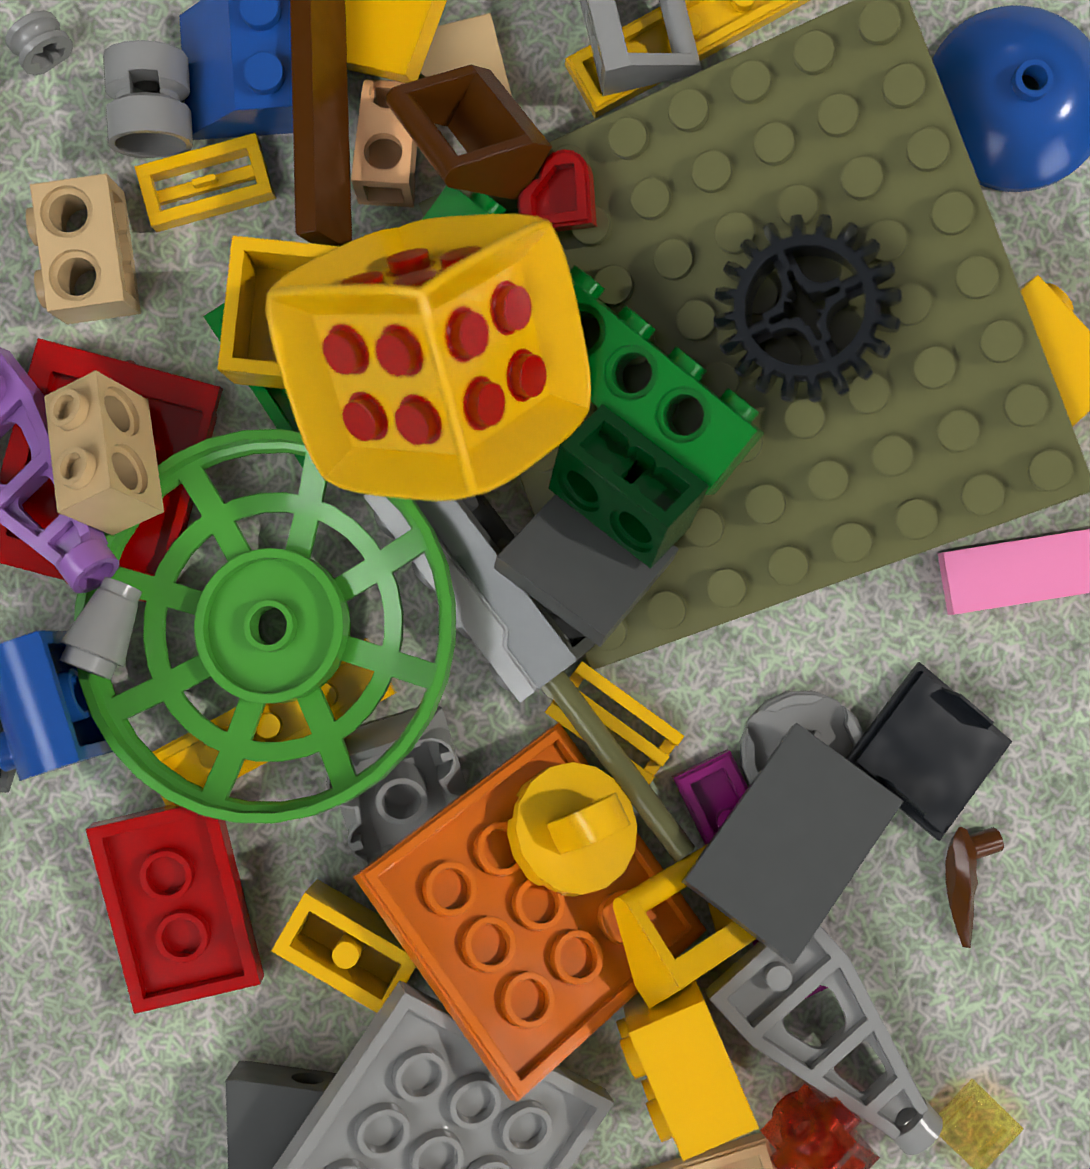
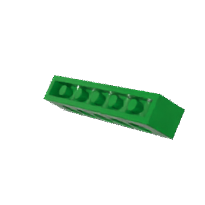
[422,185,764,495]

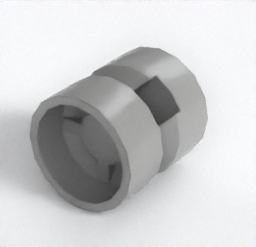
[103,40,193,158]

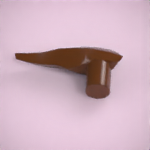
[945,827,1004,948]

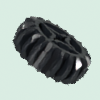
[713,214,902,403]

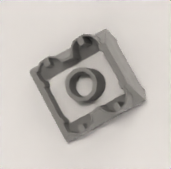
[326,706,468,871]

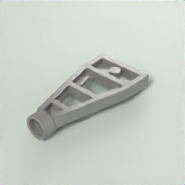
[705,926,943,1155]

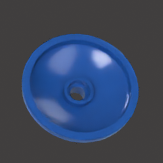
[932,5,1090,192]

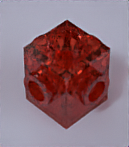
[760,1084,880,1169]

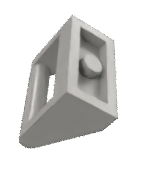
[579,0,702,96]

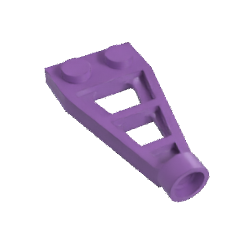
[0,347,119,593]

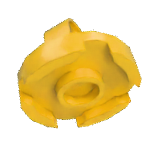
[507,762,637,897]

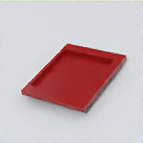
[0,338,223,602]

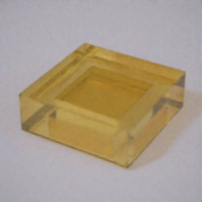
[938,1078,1024,1169]

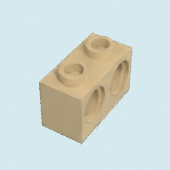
[25,173,141,325]
[44,371,164,536]

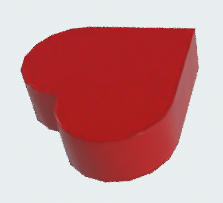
[517,149,597,232]

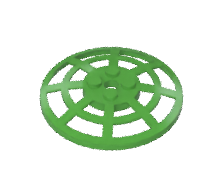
[74,429,456,824]

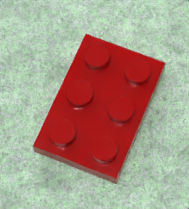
[86,804,264,1014]

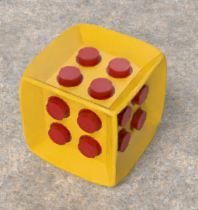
[267,214,591,501]

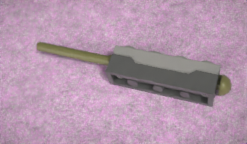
[363,494,695,862]

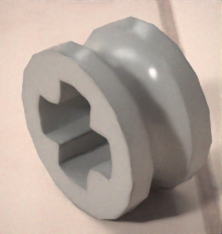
[5,10,73,75]

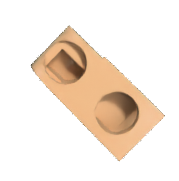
[351,79,417,208]

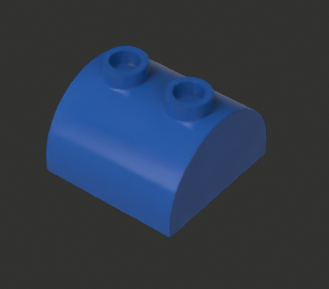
[0,630,113,781]

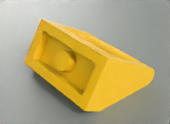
[613,844,756,1009]

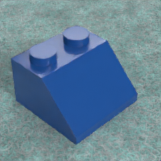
[179,0,293,140]

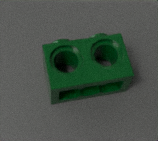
[548,404,709,569]

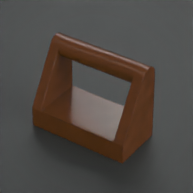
[386,64,552,200]

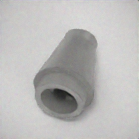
[60,577,142,680]

